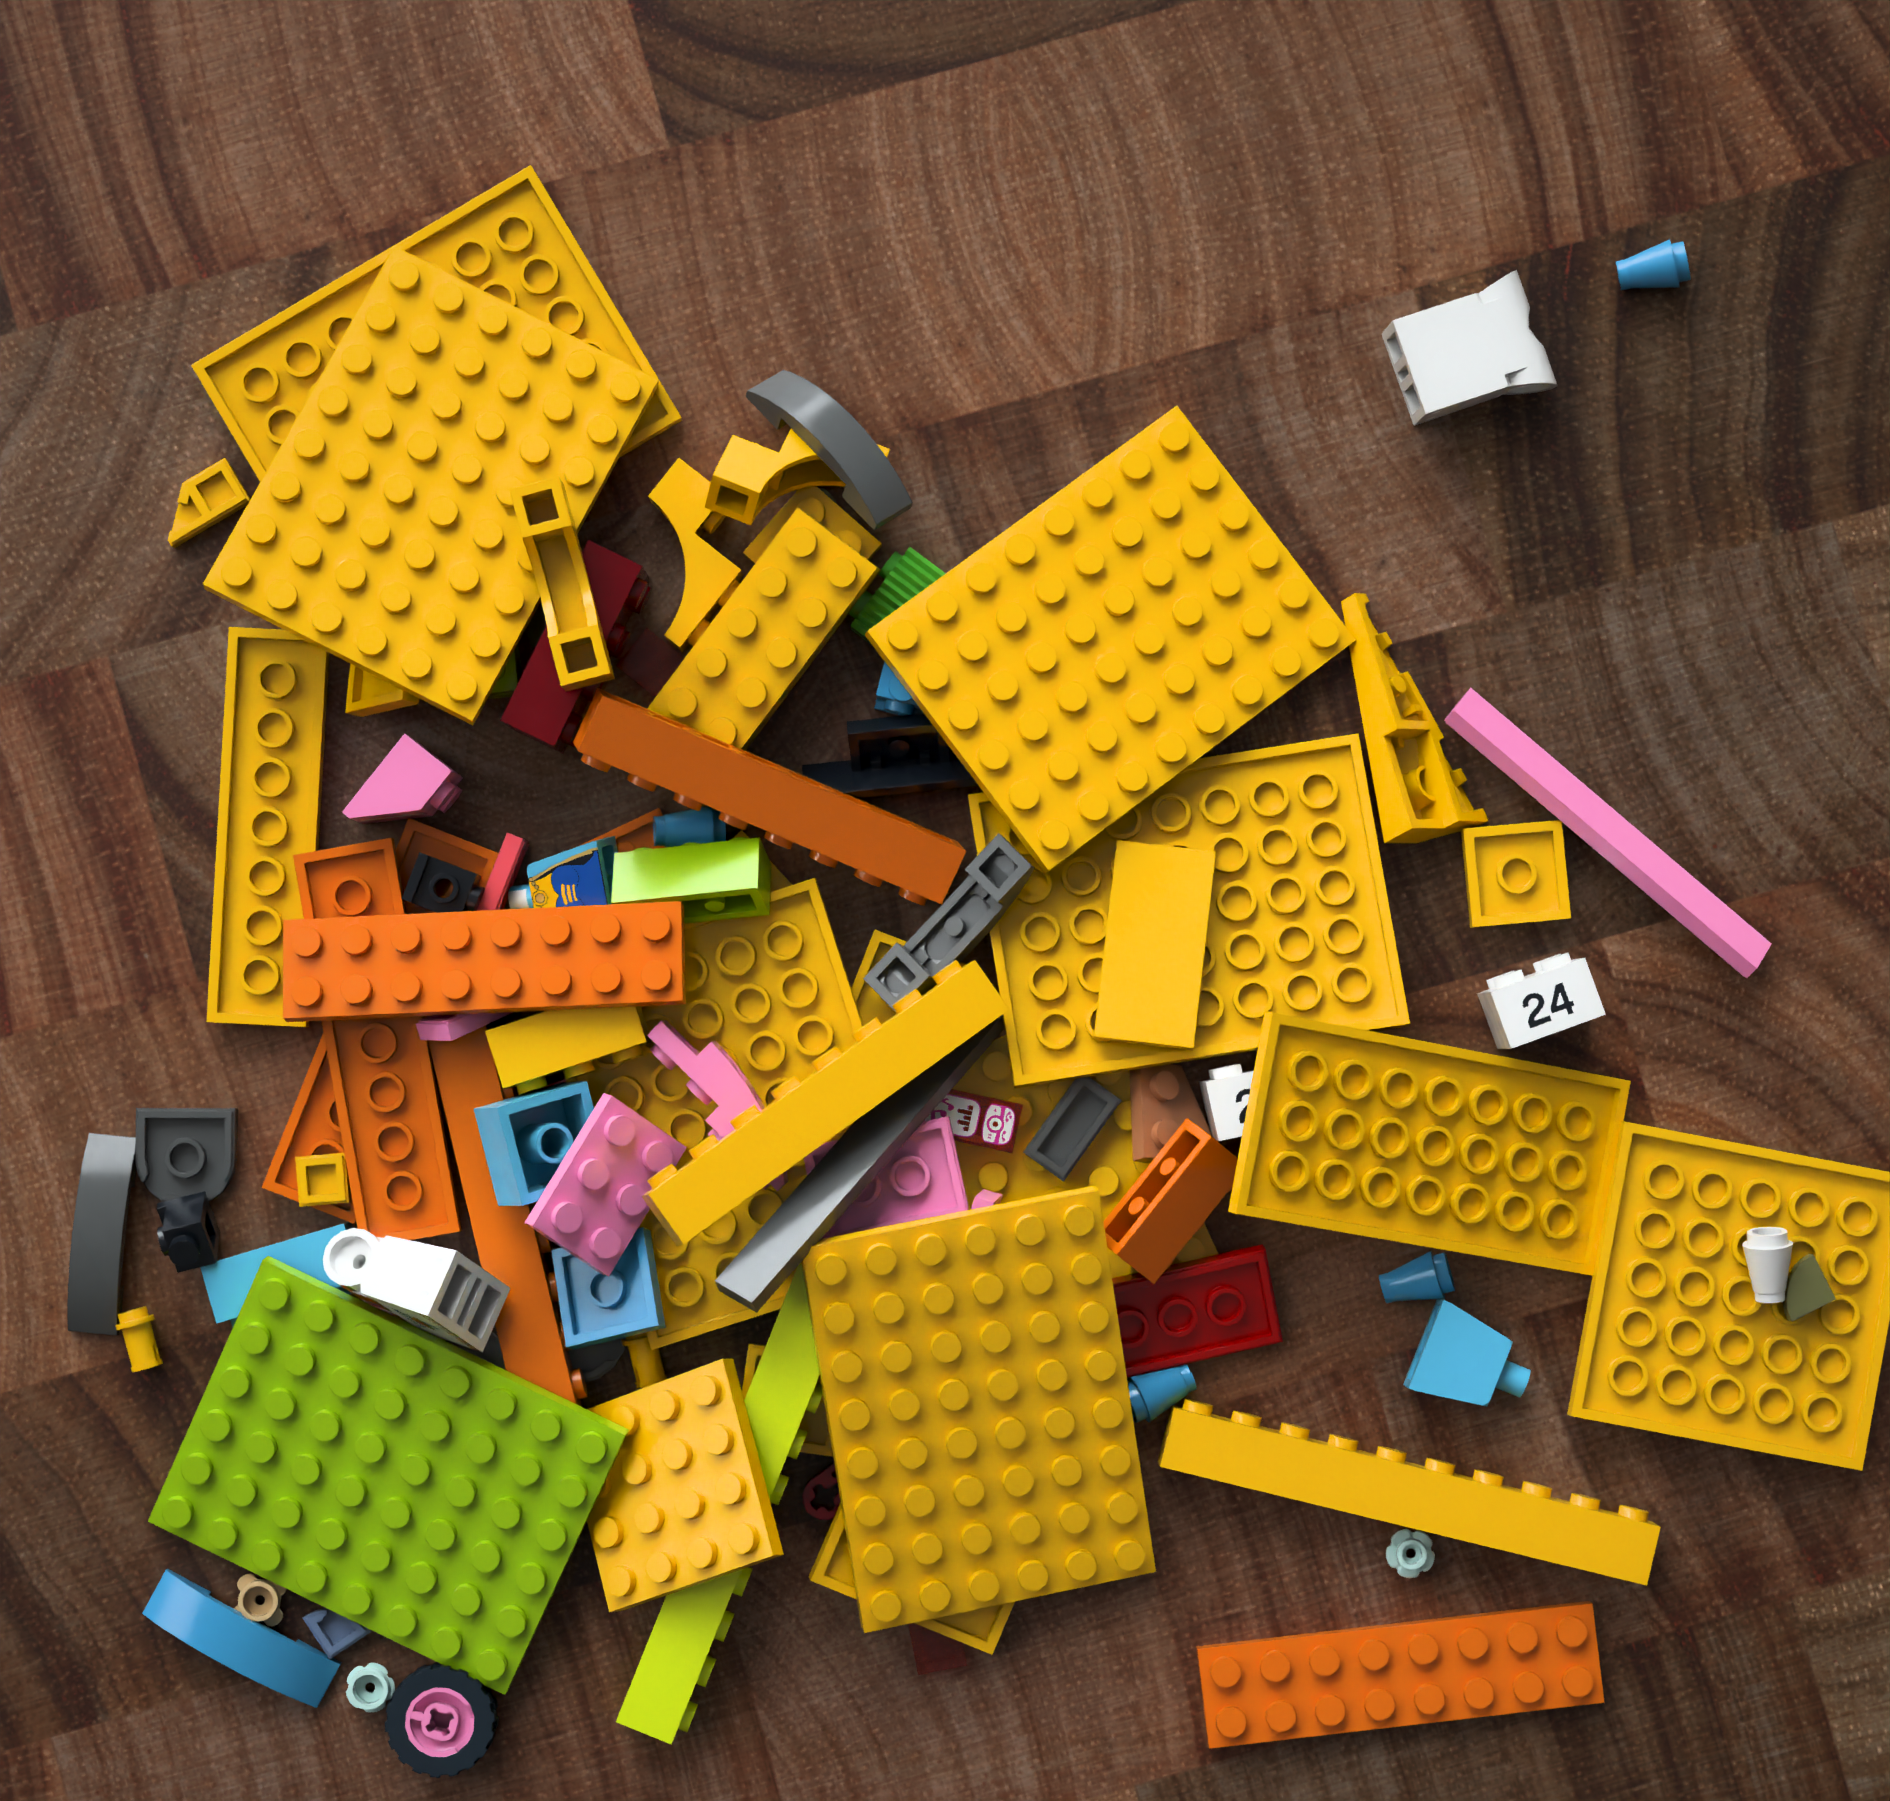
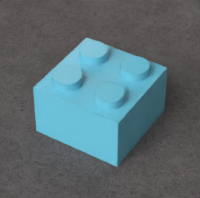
[474,1081,594,1206]

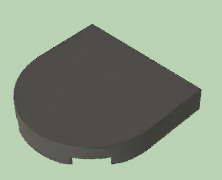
[135,1108,238,1202]

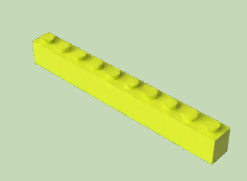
[616,1263,823,1745]

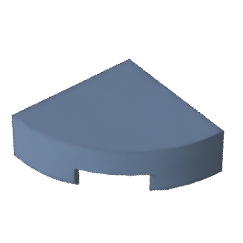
[303,1608,372,1659]

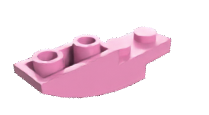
[647,1020,788,1191]

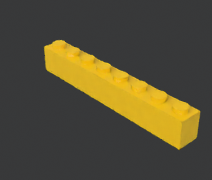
[641,960,1010,1246]

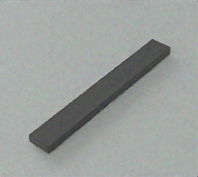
[715,1015,1005,1313]

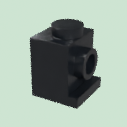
[402,852,484,913]
[157,1191,220,1273]

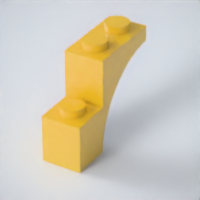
[705,428,890,525]
[648,458,744,652]

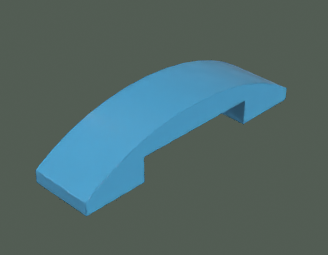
[142,1569,342,1708]

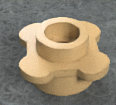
[234,1573,287,1626]

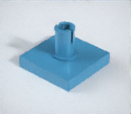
[551,1227,666,1350]

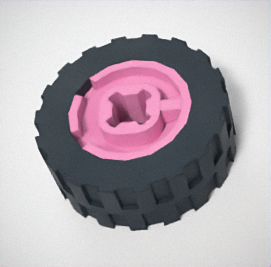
[385,1662,499,1778]

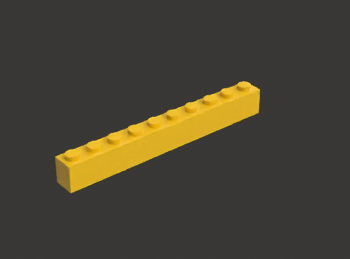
[1157,1399,1661,1586]

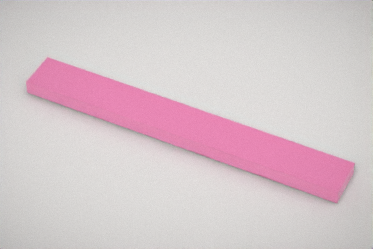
[1444,688,1772,978]

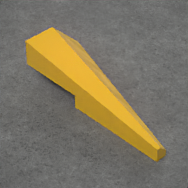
[1341,593,1488,843]

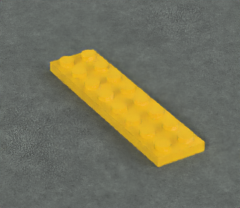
[206,627,329,1027]

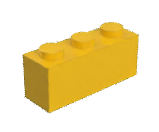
[485,1006,652,1095]

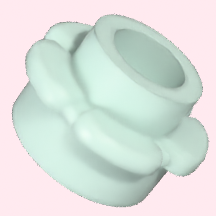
[1386,1529,1435,1578]
[346,1663,395,1712]

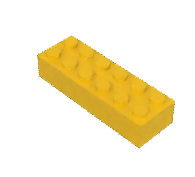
[647,507,881,807]

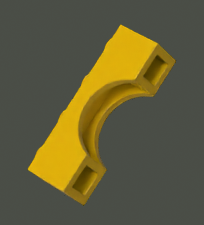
[509,476,615,692]

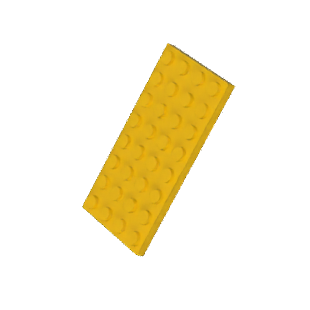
[1228,1011,1631,1276]

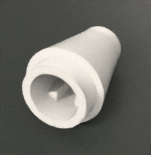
[1742,1227,1793,1303]

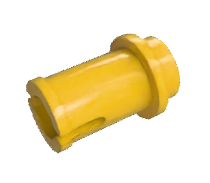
[115,1306,163,1372]
[621,1332,667,1388]

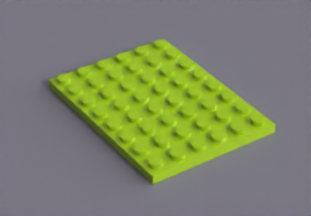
[148,1256,629,1695]

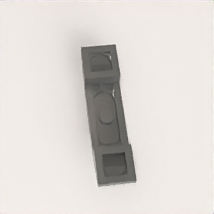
[746,370,913,530]
[863,833,1035,1012]
[67,1133,137,1336]

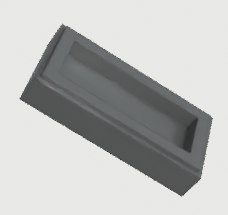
[1023,1077,1122,1181]

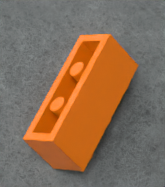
[1104,1118,1238,1284]

